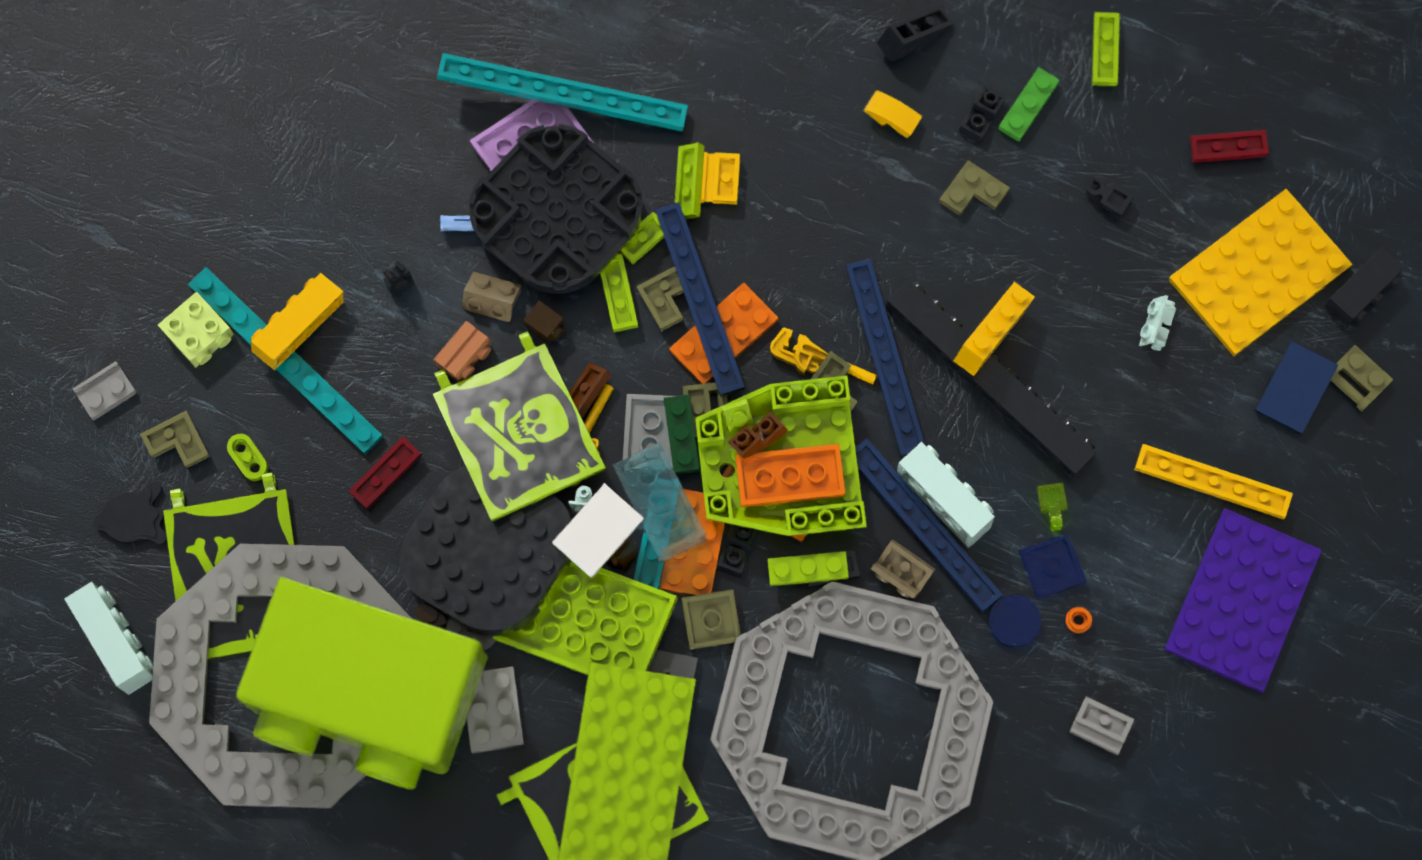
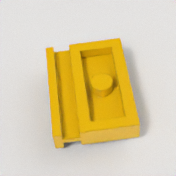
[701,152,740,205]

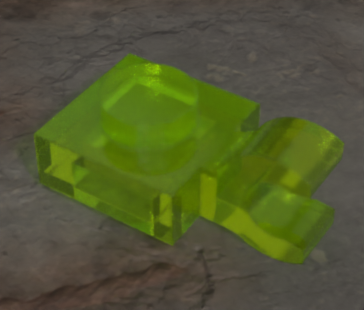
[1037,483,1067,531]

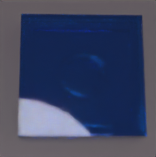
[1018,533,1087,600]

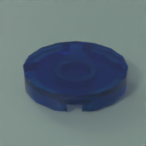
[988,594,1041,647]

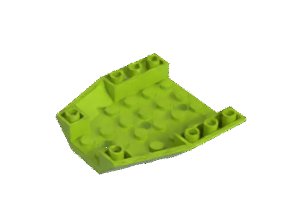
[695,375,867,536]

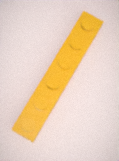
[1134,444,1293,519]

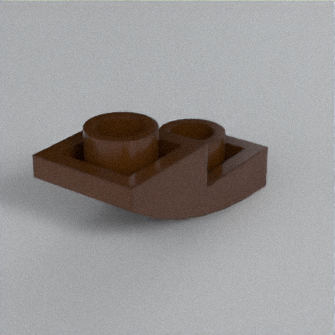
[728,412,788,459]

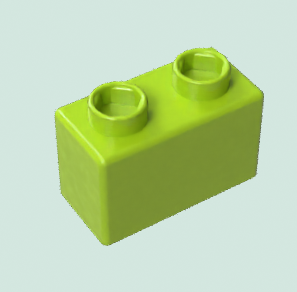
[236,577,488,790]

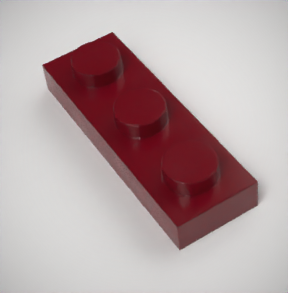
[1189,130,1269,163]
[348,436,422,510]

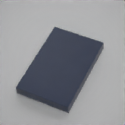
[1255,341,1338,434]

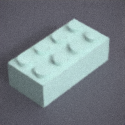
[897,442,995,549]
[65,582,153,695]

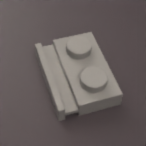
[73,361,137,421]
[1069,697,1134,755]

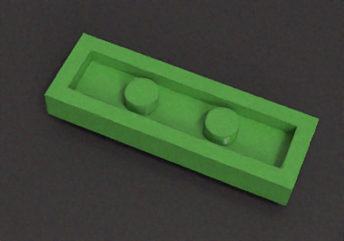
[998,67,1060,142]

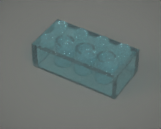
[613,443,706,563]

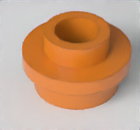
[1065,607,1092,634]

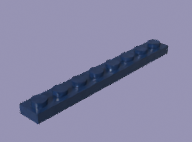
[655,202,745,397]
[846,259,925,457]
[855,439,1003,613]

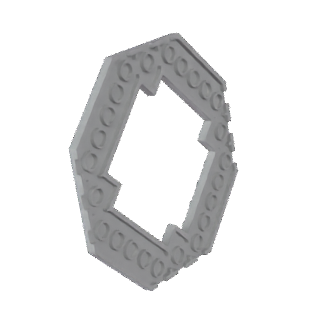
[149,544,413,808]
[710,582,993,860]

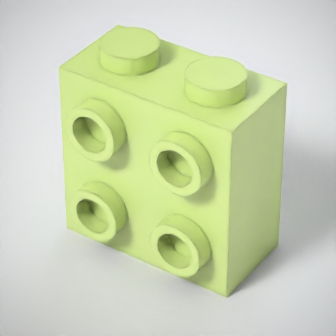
[158,292,234,368]

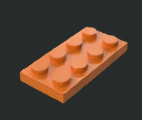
[669,283,778,384]
[735,444,845,508]
[659,489,725,596]

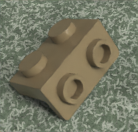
[462,271,521,322]
[871,540,936,598]

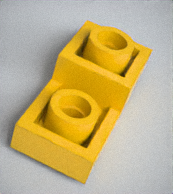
[863,91,922,138]

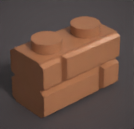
[433,321,491,382]

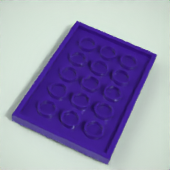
[1164,508,1321,693]

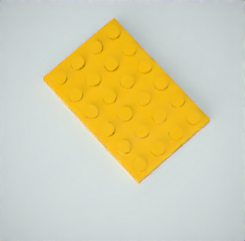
[1168,189,1353,357]

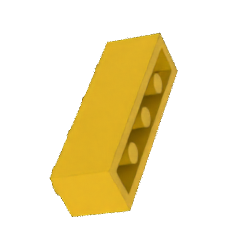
[251,273,344,371]
[953,282,1035,376]

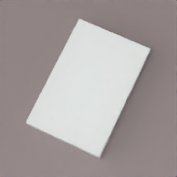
[552,483,644,578]

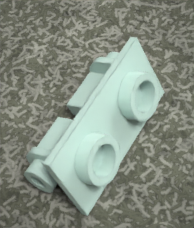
[1139,295,1176,351]
[569,486,592,515]

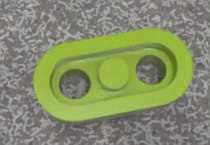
[227,434,268,481]

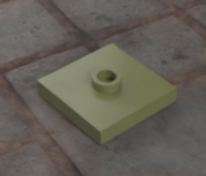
[681,589,741,650]

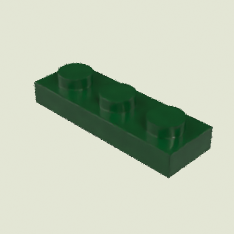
[664,394,699,475]

